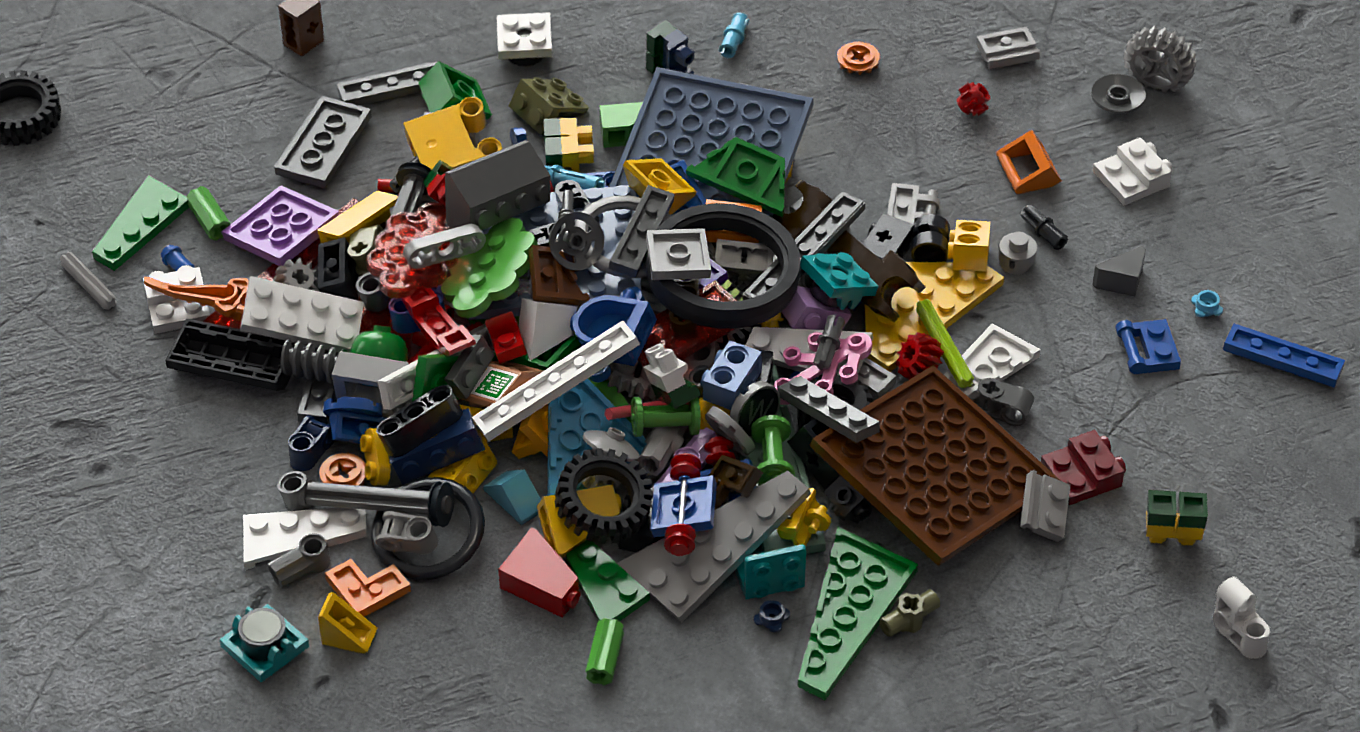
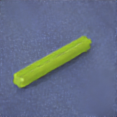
[916,299,974,389]

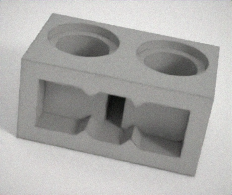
[715,239,773,282]

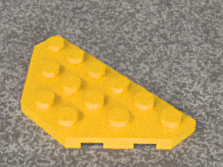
[864,262,1004,372]

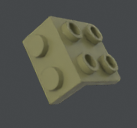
[509,77,589,135]

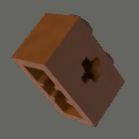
[278,0,324,57]

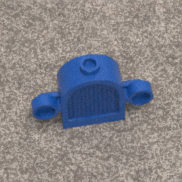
[570,287,657,382]

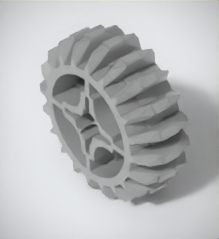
[1123,25,1197,93]

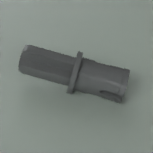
[813,315,845,370]

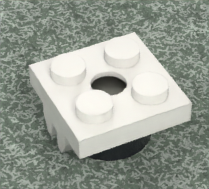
[497,13,552,66]

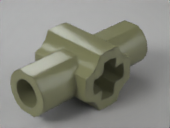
[879,589,940,637]

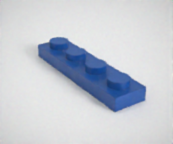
[1223,323,1345,388]

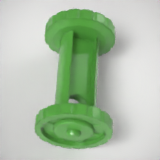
[631,397,701,437]
[751,415,795,486]

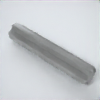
[60,252,117,310]

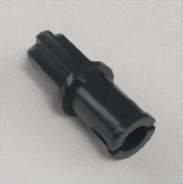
[1021,205,1068,250]

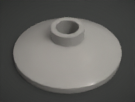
[582,427,639,462]

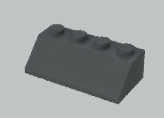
[445,140,551,230]

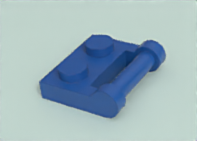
[1115,319,1181,374]

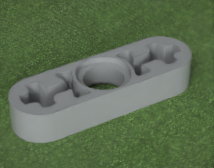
[403,224,486,269]

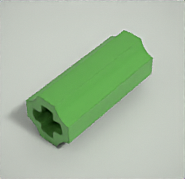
[186,186,230,241]
[586,618,624,685]

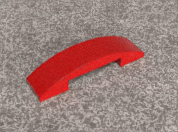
[399,282,476,356]

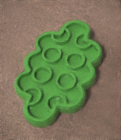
[441,218,538,318]

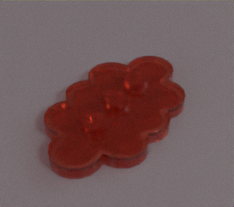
[367,202,458,298]

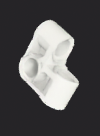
[1213,577,1270,659]

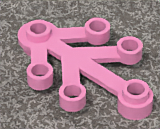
[773,332,873,405]

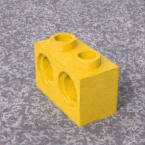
[948,220,990,272]

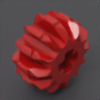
[895,332,944,380]

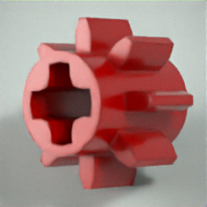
[957,82,990,116]

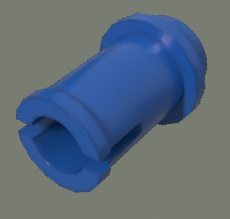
[161,245,195,272]

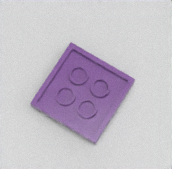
[222,185,340,266]

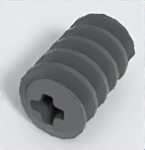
[281,338,347,385]

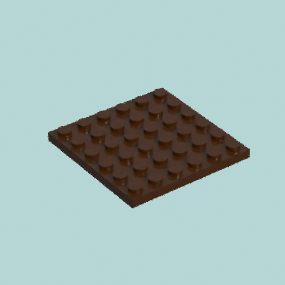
[810,366,1060,567]

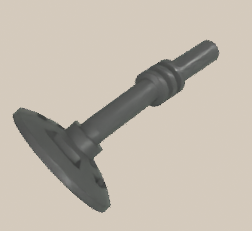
[549,190,604,270]

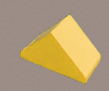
[318,591,378,654]

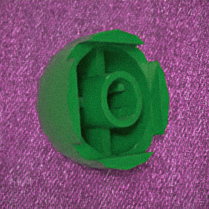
[350,325,408,362]

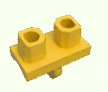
[777,488,831,547]

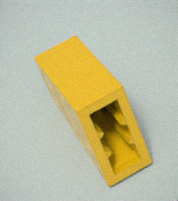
[537,484,621,559]

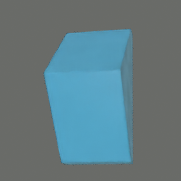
[483,469,541,525]

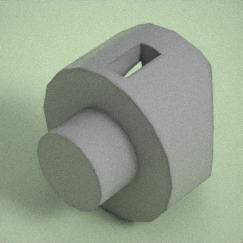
[998,231,1037,275]

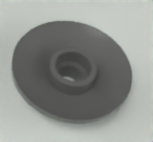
[1091,74,1146,113]

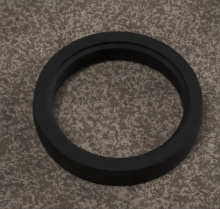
[646,203,801,329]

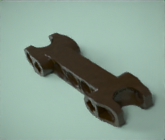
[773,180,926,322]

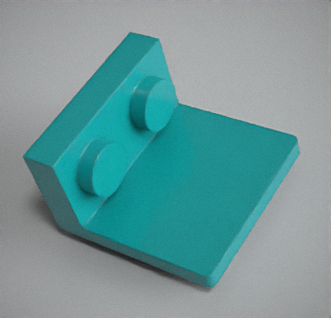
[735,544,806,600]

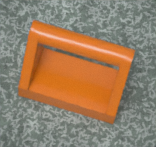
[996,130,1062,194]

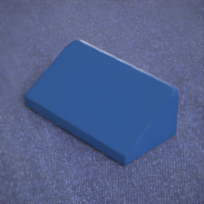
[330,410,386,444]

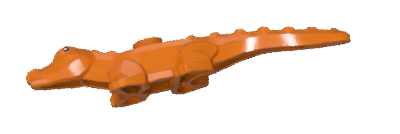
[144,277,249,321]

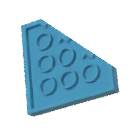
[547,378,647,496]

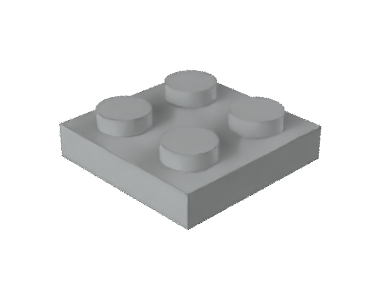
[646,228,711,280]

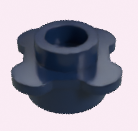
[754,600,790,633]

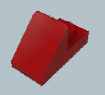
[485,311,527,364]

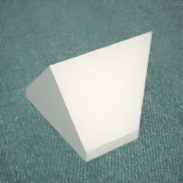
[519,298,578,361]

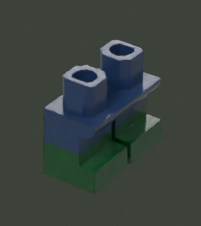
[646,20,695,74]

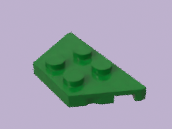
[686,137,785,217]

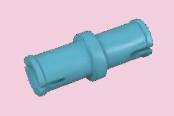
[719,12,749,58]

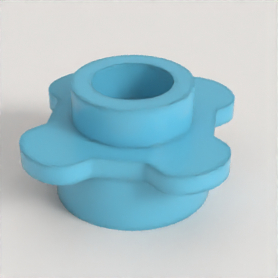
[1191,290,1223,317]

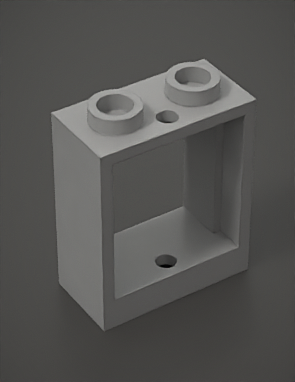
[332,351,412,417]

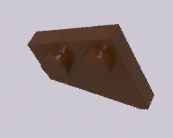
[529,245,590,306]

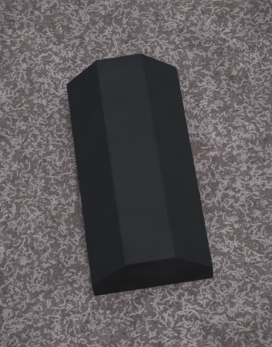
[165,319,296,391]

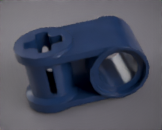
[288,415,334,471]

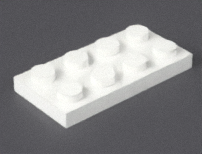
[240,276,364,353]

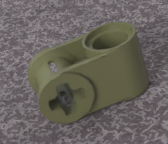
[347,225,384,277]

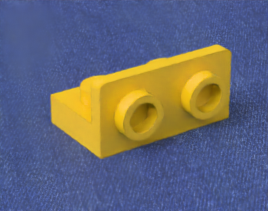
[428,440,497,493]

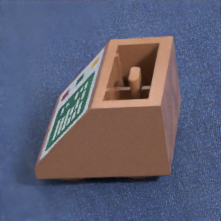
[462,360,543,408]

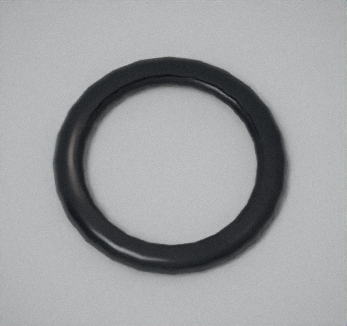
[371,477,485,580]

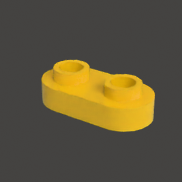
[360,428,391,486]

